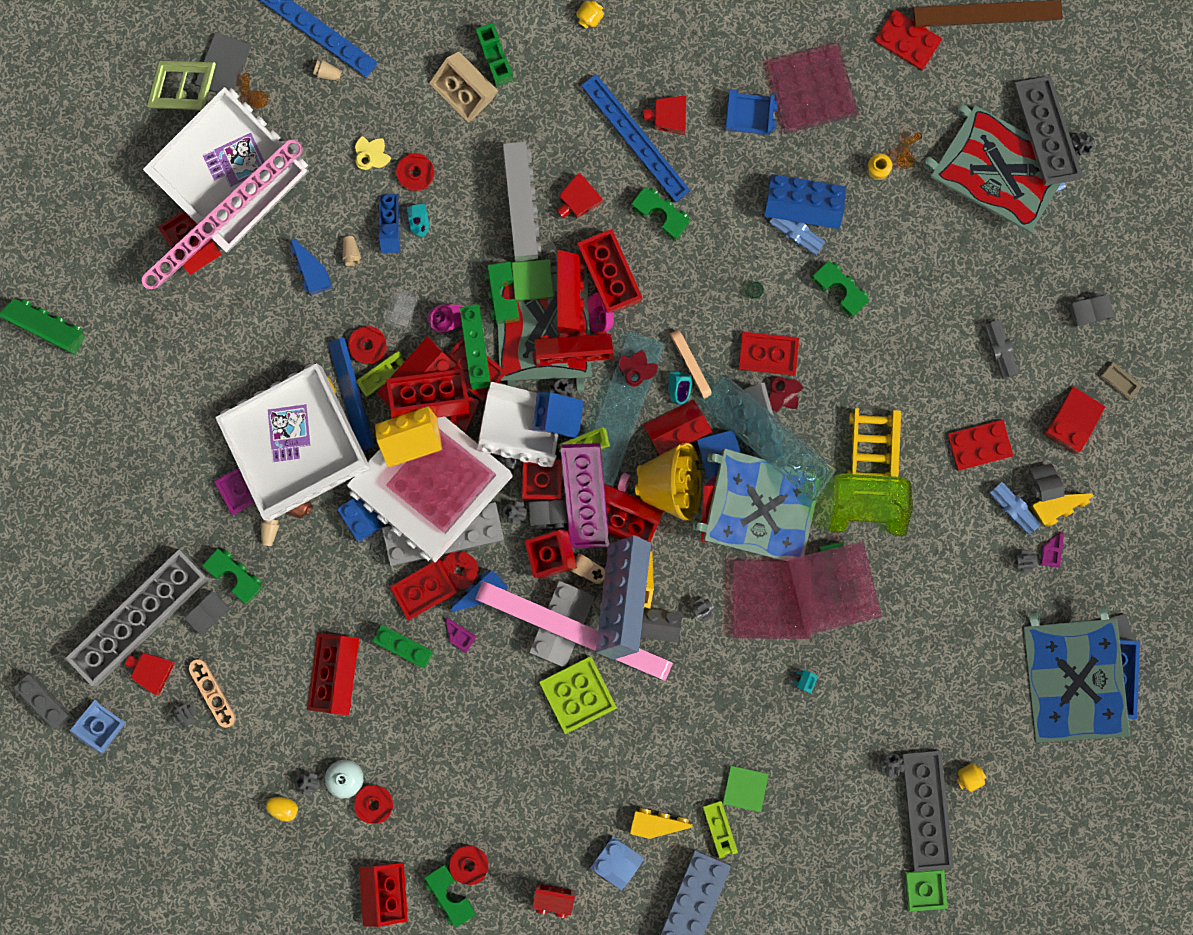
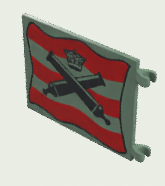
[923,104,1061,233]
[498,265,592,392]

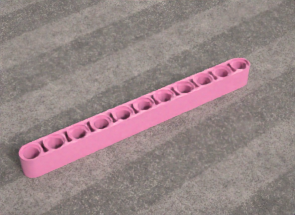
[142,140,303,289]
[475,581,673,681]

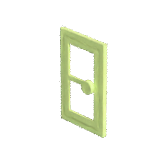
[147,61,216,111]

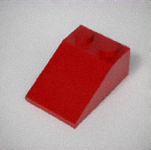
[158,210,222,275]
[1043,386,1106,455]
[532,883,575,918]

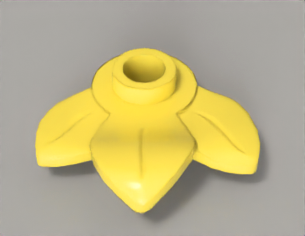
[355,136,391,170]

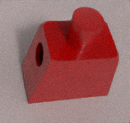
[644,96,686,135]
[556,172,603,219]
[125,653,176,696]

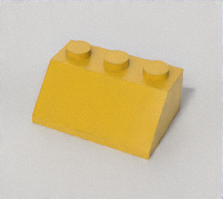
[375,406,442,468]

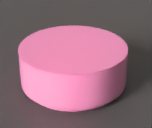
[617,473,631,492]

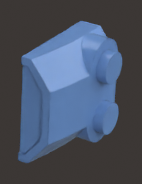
[70,700,126,755]
[590,836,644,891]

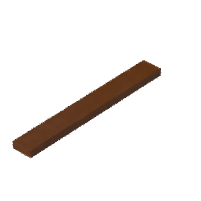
[913,0,1063,27]

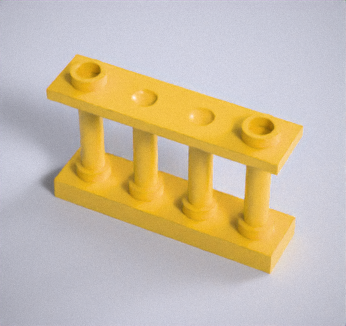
[847,408,901,489]

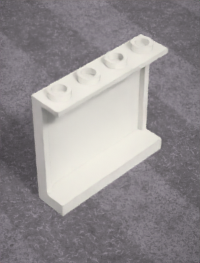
[477,382,558,467]

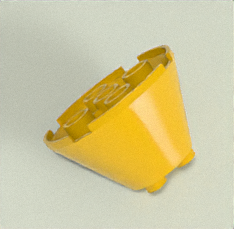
[635,443,702,521]

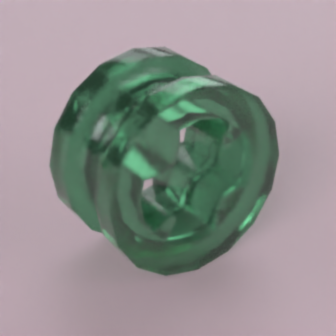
[746,282,764,300]

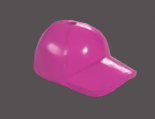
[588,293,614,333]
[427,304,464,333]

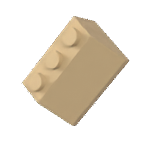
[429,52,498,123]

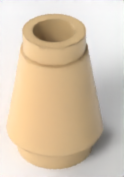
[313,60,342,81]
[342,236,361,266]
[261,518,280,546]

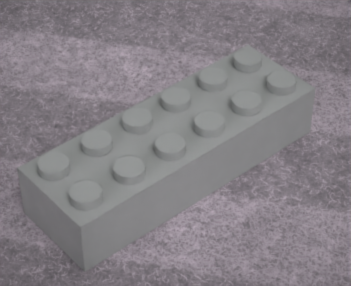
[503,142,542,262]
[382,502,505,567]

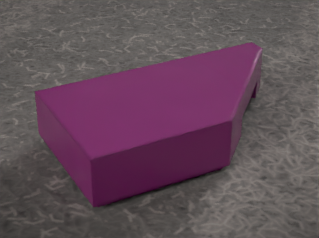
[1040,532,1064,568]
[445,617,477,653]

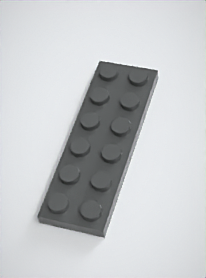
[1013,76,1082,186]
[902,750,954,872]

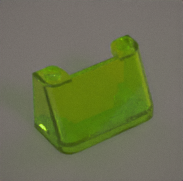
[829,474,913,536]

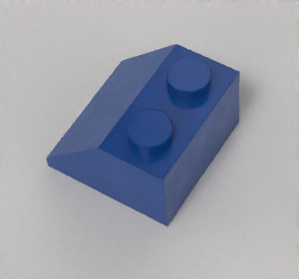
[337,498,389,543]

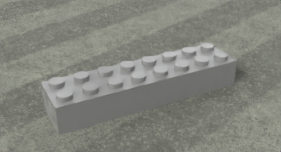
[65,549,209,686]

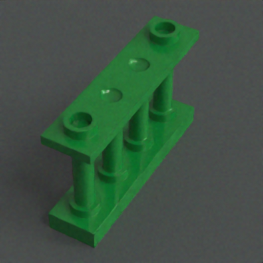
[460,304,491,390]

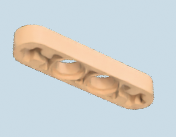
[670,329,712,399]
[189,660,236,728]

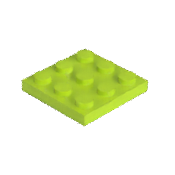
[539,656,617,734]

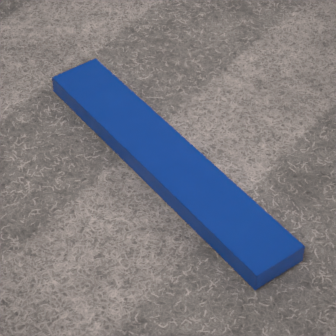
[328,338,375,452]

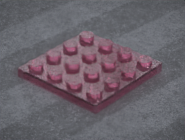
[766,43,859,134]
[386,429,496,534]
[788,542,882,635]
[733,561,811,639]

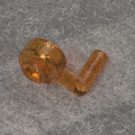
[242,73,269,109]
[896,132,922,169]

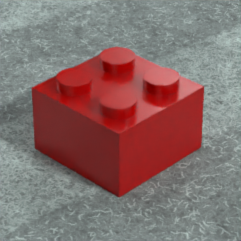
[522,460,562,501]
[525,530,577,578]

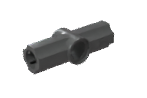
[984,320,1019,379]

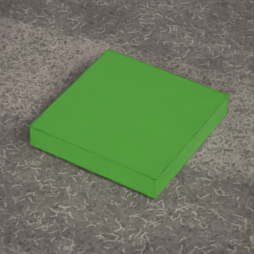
[512,259,553,301]
[723,766,769,812]
[905,869,948,912]

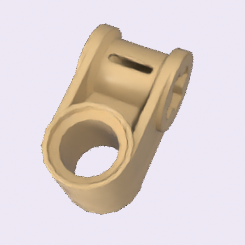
[570,553,605,584]

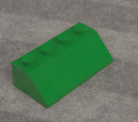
[0,299,86,355]

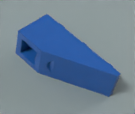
[379,194,400,253]
[290,238,333,295]
[450,570,509,612]

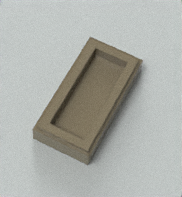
[1100,361,1142,401]

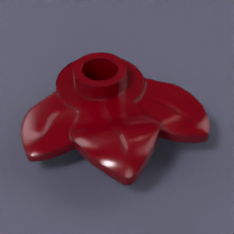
[619,350,658,387]
[769,376,803,412]

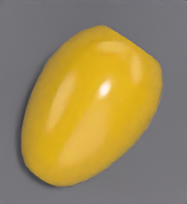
[265,797,298,822]

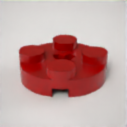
[396,153,435,192]
[348,326,387,365]
[442,551,479,590]
[354,785,394,824]
[449,845,489,885]

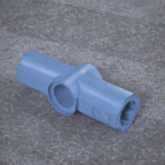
[769,218,825,256]
[989,482,1041,535]

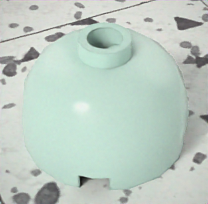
[325,760,364,799]

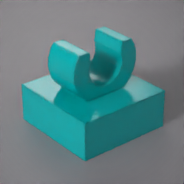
[793,670,818,694]

